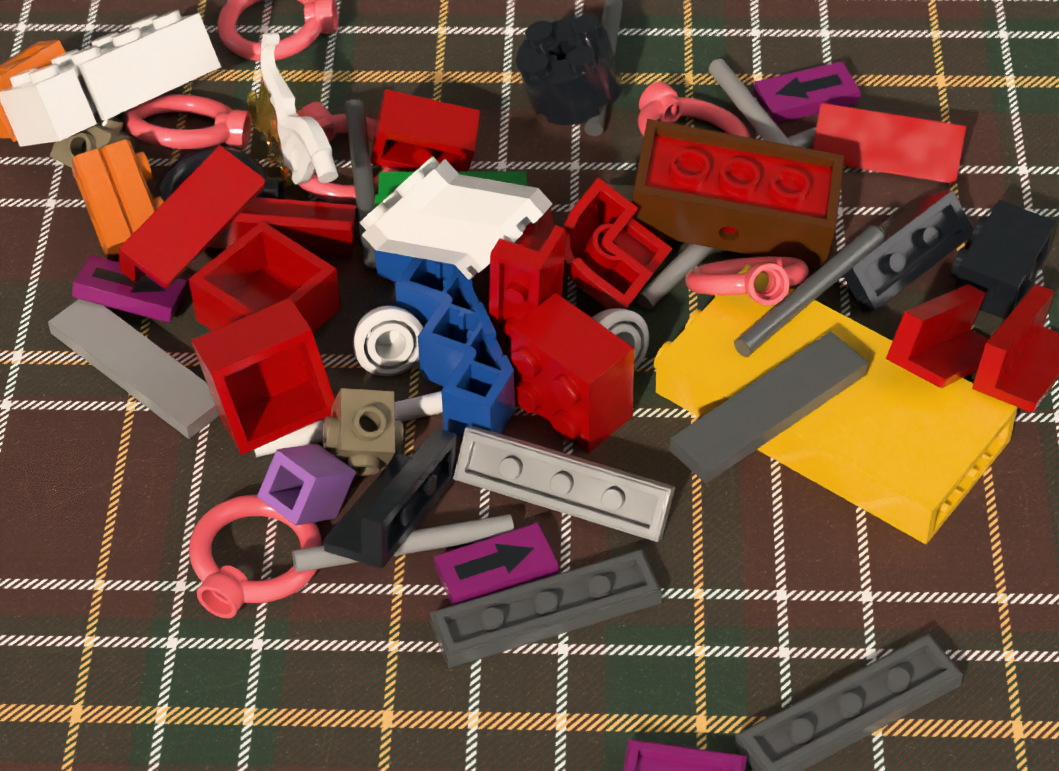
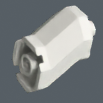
[359,156,552,280]

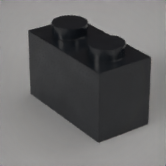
[950,200,1056,319]

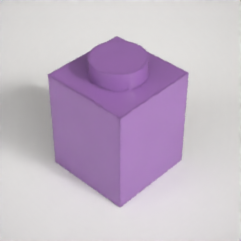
[257,444,356,526]

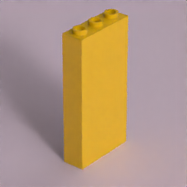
[654,264,1018,544]

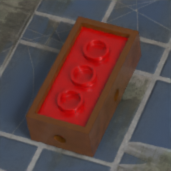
[631,119,844,268]

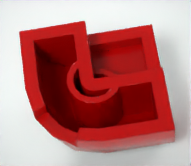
[562,178,673,309]

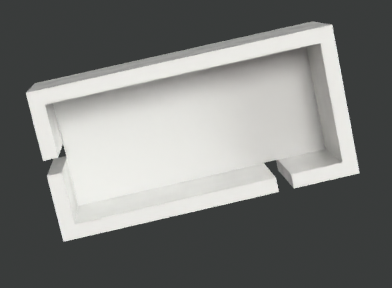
[0,10,221,146]

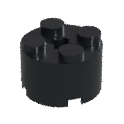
[516,14,623,125]

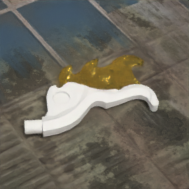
[247,33,338,188]

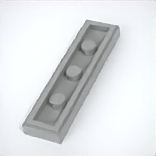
[48,299,219,439]
[453,425,675,542]

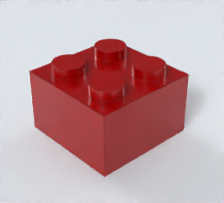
[189,221,341,333]
[510,292,634,453]
[191,298,335,455]

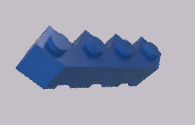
[375,250,515,439]

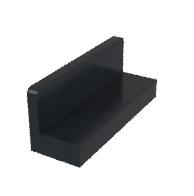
[841,190,974,312]
[324,428,456,569]

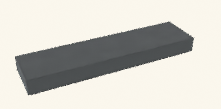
[669,331,868,484]
[430,549,662,668]
[735,633,963,771]

